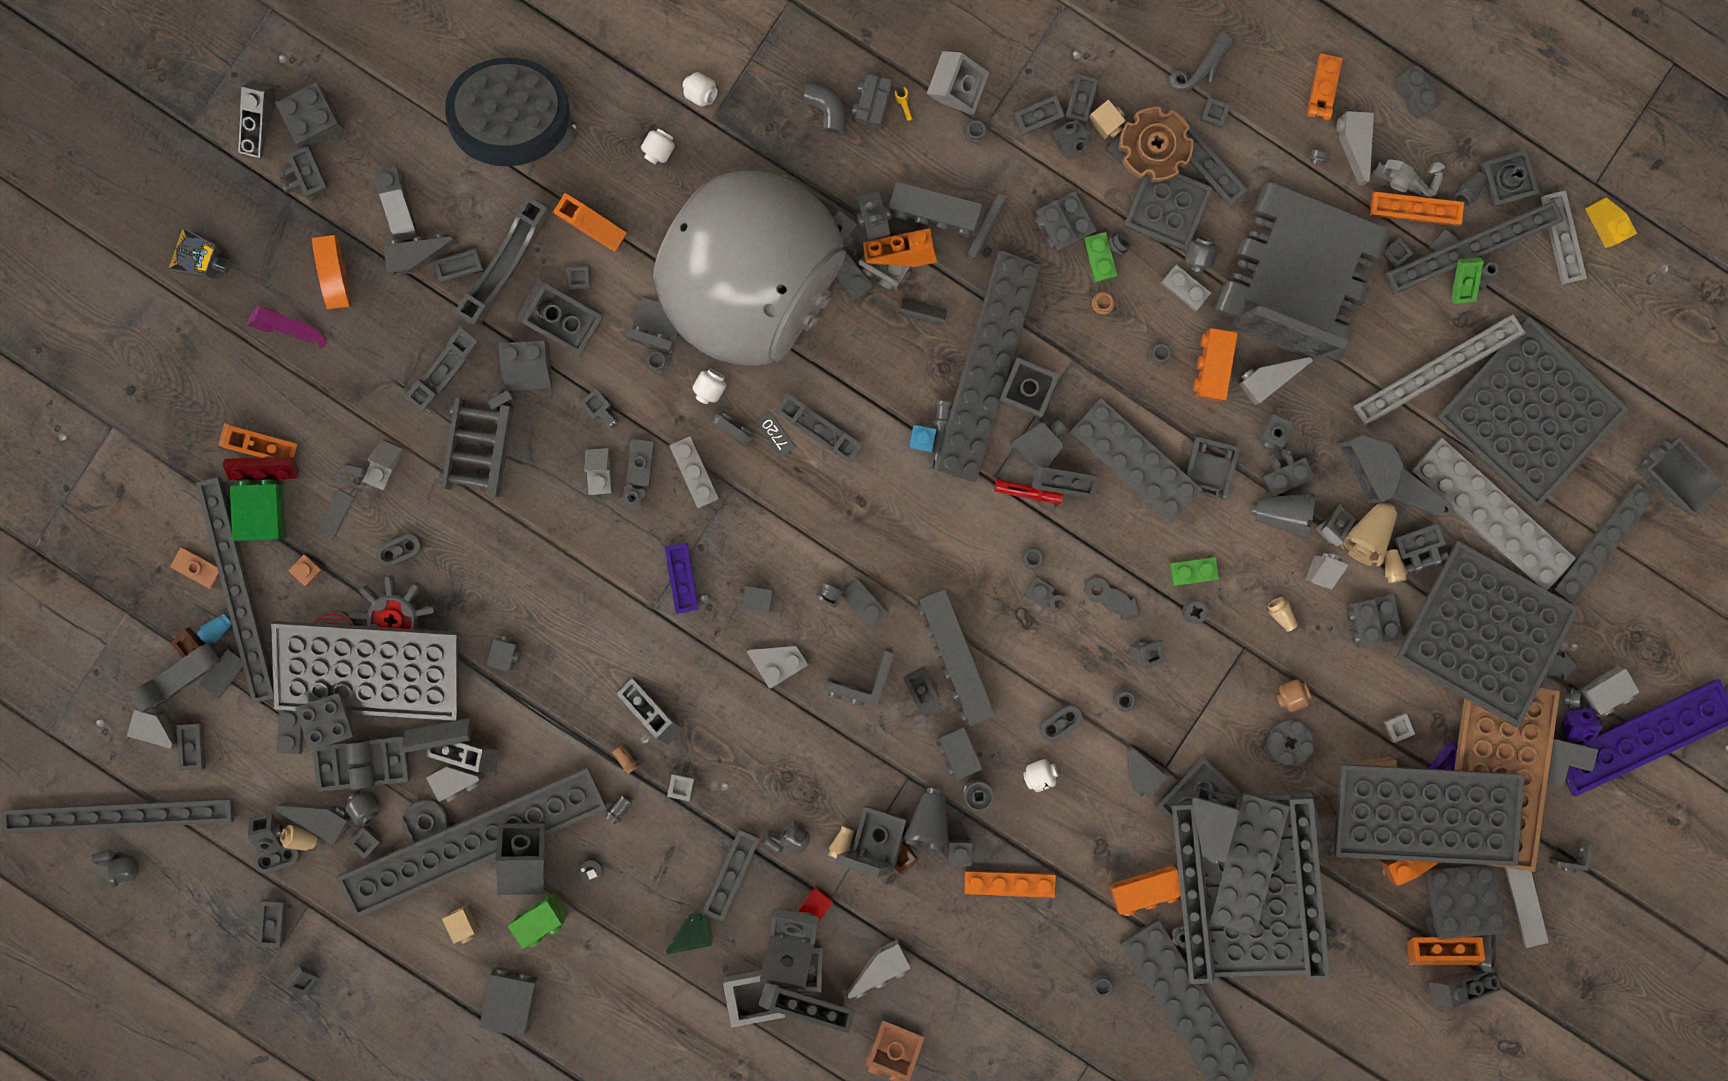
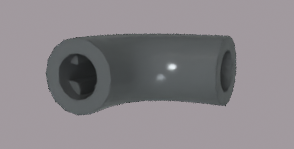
[803,82,846,135]

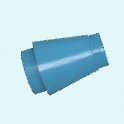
[197,613,232,645]

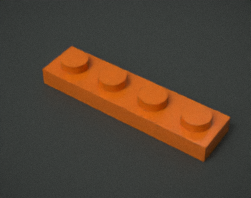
[1369,192,1464,226]
[964,870,1056,898]

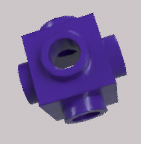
[1562,708,1602,742]

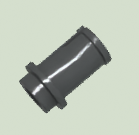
[605,794,632,825]

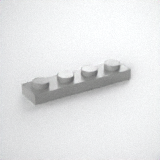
[1540,190,1587,285]

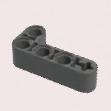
[128,643,222,713]

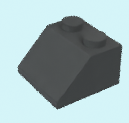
[499,341,552,391]

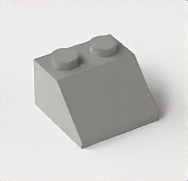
[927,51,989,115]

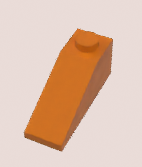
[218,423,297,458]
[1380,859,1439,886]

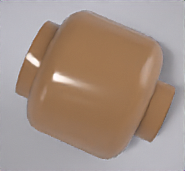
[1276,679,1313,712]

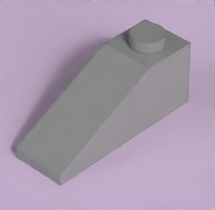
[1336,111,1374,186]
[1238,357,1313,405]

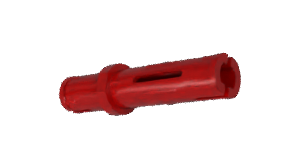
[994,479,1063,504]

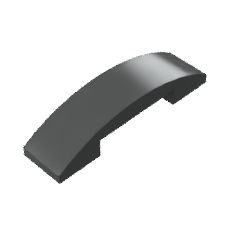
[404,327,479,412]
[775,393,862,463]

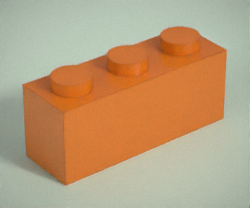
[1193,328,1238,402]
[1109,865,1181,916]
[1407,937,1485,965]

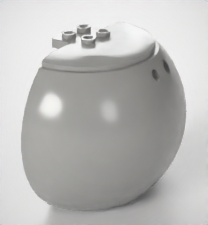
[653,170,846,366]

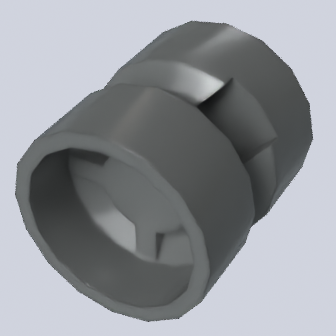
[962,778,994,812]

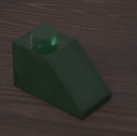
[666,912,713,955]

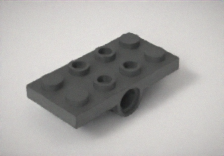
[312,736,410,792]

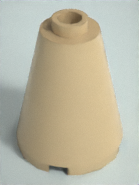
[1340,502,1397,567]

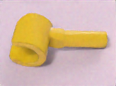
[895,87,912,121]

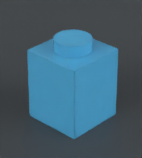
[908,425,936,453]

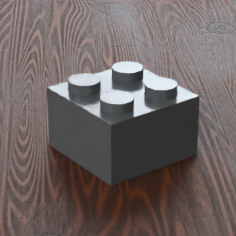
[275,82,345,148]
[998,357,1060,419]

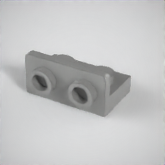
[857,254,910,290]

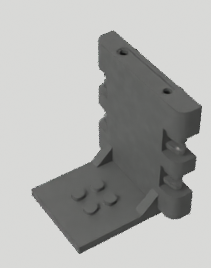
[1213,182,1392,361]

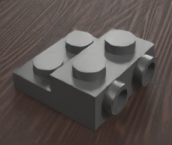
[1034,191,1096,253]
[1346,594,1403,648]

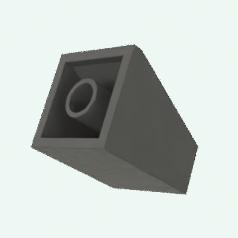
[1192,786,1242,864]
[496,823,545,895]

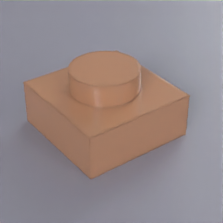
[289,554,323,586]

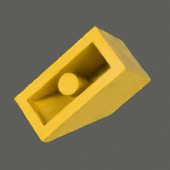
[1585,197,1637,248]

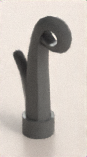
[1169,32,1235,92]

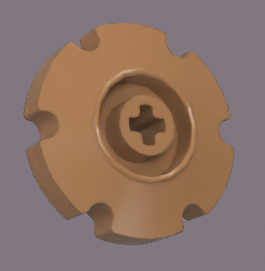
[1119,107,1194,182]

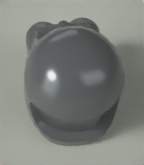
[762,820,810,853]
[91,850,139,887]

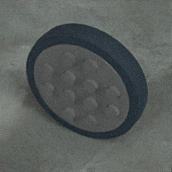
[445,57,569,166]

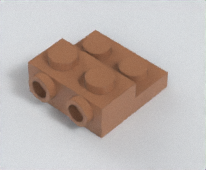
[864,1021,925,1081]

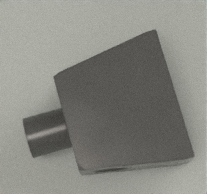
[1010,420,1067,471]

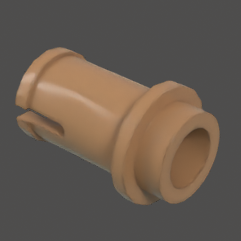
[612,744,639,774]

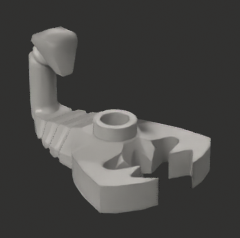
[1373,160,1445,198]

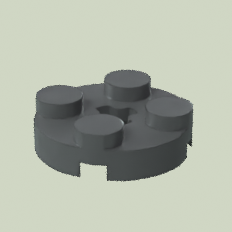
[1266,720,1314,766]

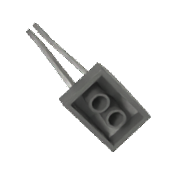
[1338,435,1454,517]

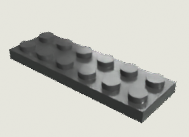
[1070,398,1202,523]
[1210,792,1290,936]

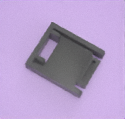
[1185,437,1240,501]

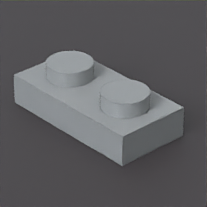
[1161,265,1211,312]

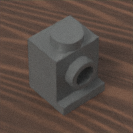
[1130,638,1166,669]

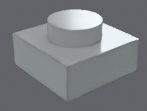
[1383,713,1415,743]
[667,773,695,801]

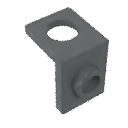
[1550,840,1592,873]

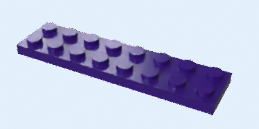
[1565,679,1728,797]

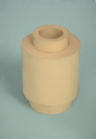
[280,825,317,851]

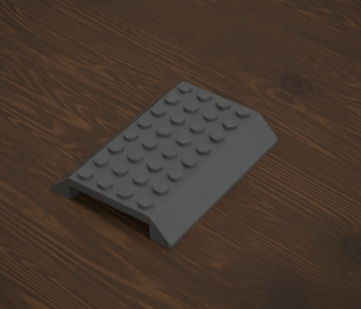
[1172,793,1330,984]

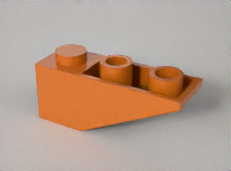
[553,193,627,252]
[863,228,937,267]

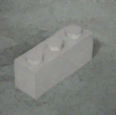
[669,436,720,509]

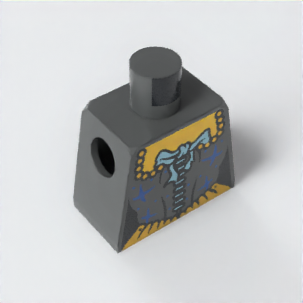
[169,228,231,279]

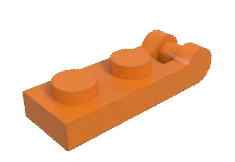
[1306,54,1343,121]

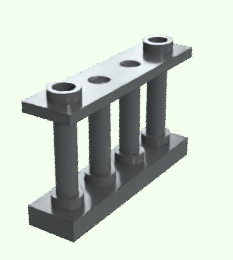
[439,398,514,497]

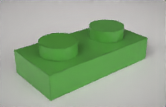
[1083,232,1118,283]
[1451,257,1484,304]
[1169,557,1219,586]

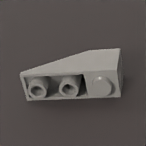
[848,939,910,999]

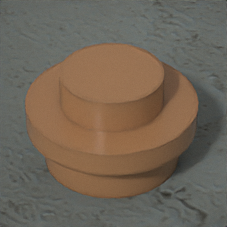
[1092,292,1115,315]

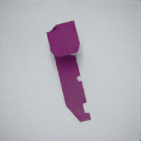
[246,305,326,348]

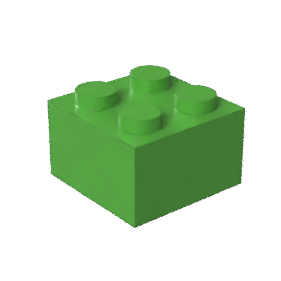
[508,892,569,949]

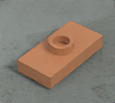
[170,547,219,589]

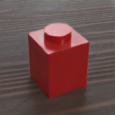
[798,885,833,922]

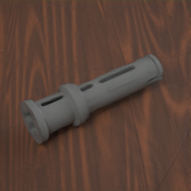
[931,401,953,469]

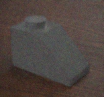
[842,579,888,628]
[1127,745,1167,798]

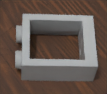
[723,970,785,1028]

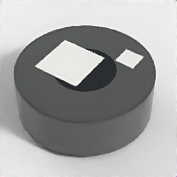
[579,859,603,883]

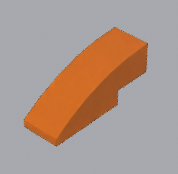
[312,235,351,310]

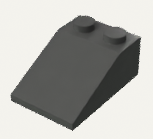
[516,279,602,355]

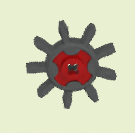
[349,575,437,630]

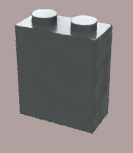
[479,968,538,1037]

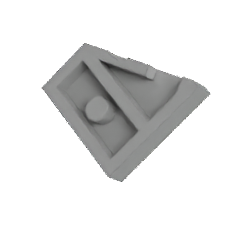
[747,645,808,689]

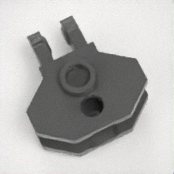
[857,191,891,241]

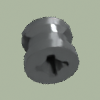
[815,582,843,608]
[1182,600,1208,624]

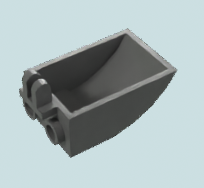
[1635,437,1727,517]

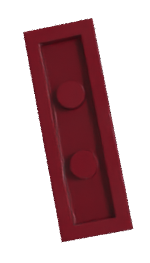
[222,457,299,481]

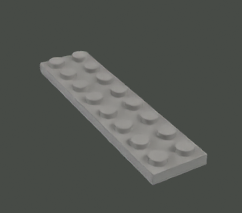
[1409,438,1576,590]

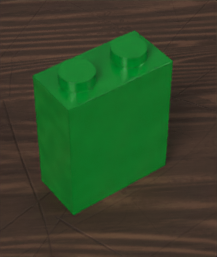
[230,480,286,541]

